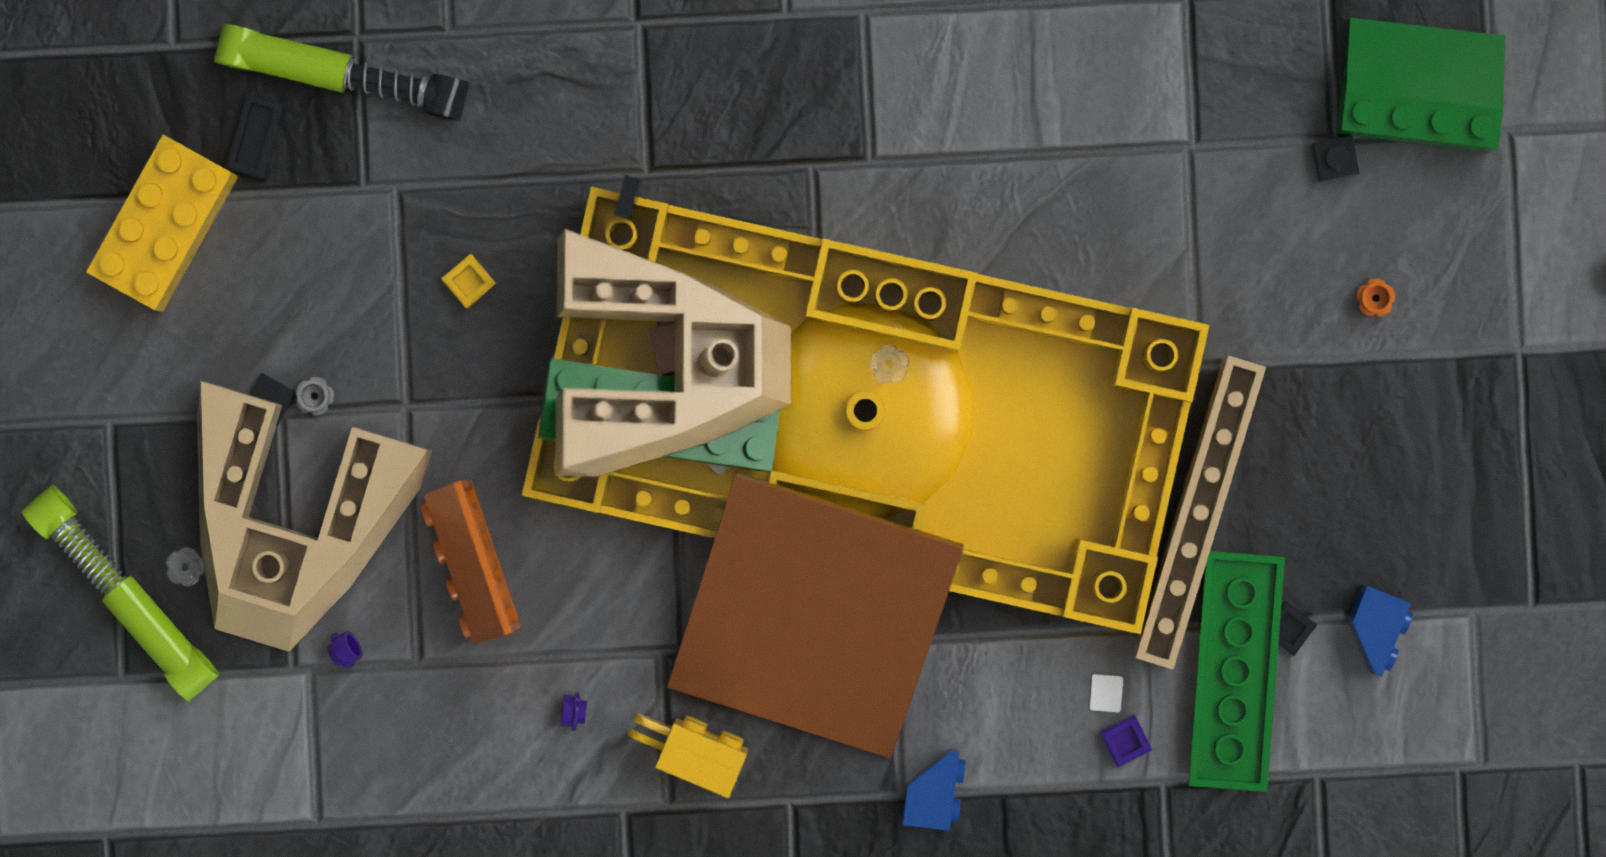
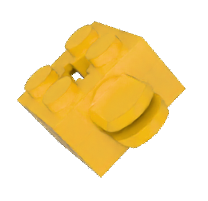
[627,713,749,798]

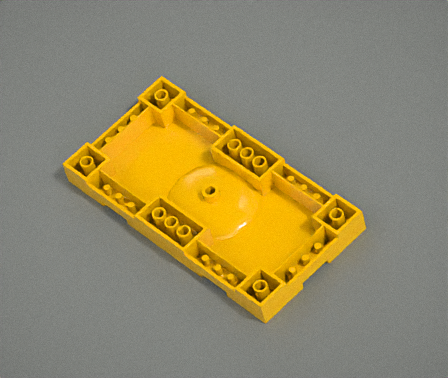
[522,187,1210,634]

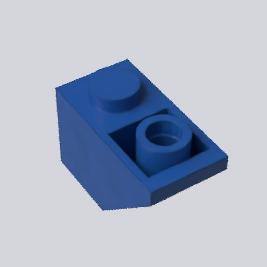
[1347,585,1413,676]
[902,749,966,831]

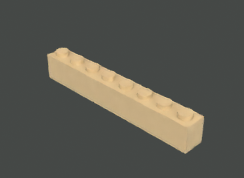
[1132,356,1266,670]

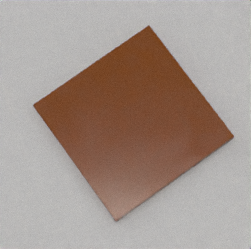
[667,472,964,758]

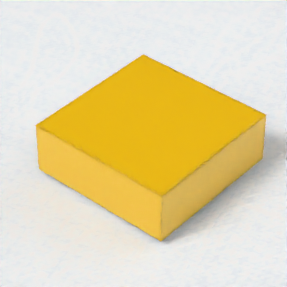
[441,254,497,309]

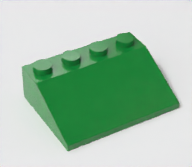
[1335,17,1505,153]

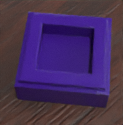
[1099,715,1152,768]

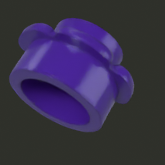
[327,631,362,669]
[560,692,587,731]

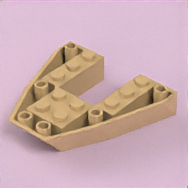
[555,229,791,477]
[197,381,432,652]

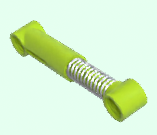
[21,484,219,702]

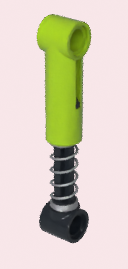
[214,23,470,121]

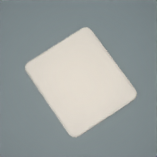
[1090,674,1123,713]

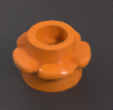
[1356,278,1395,317]

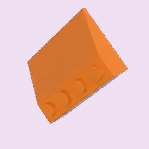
[420,480,522,644]

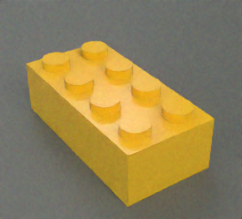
[86,135,239,312]

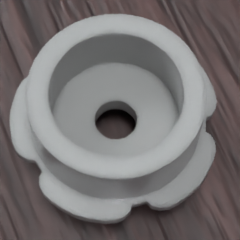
[296,377,334,415]

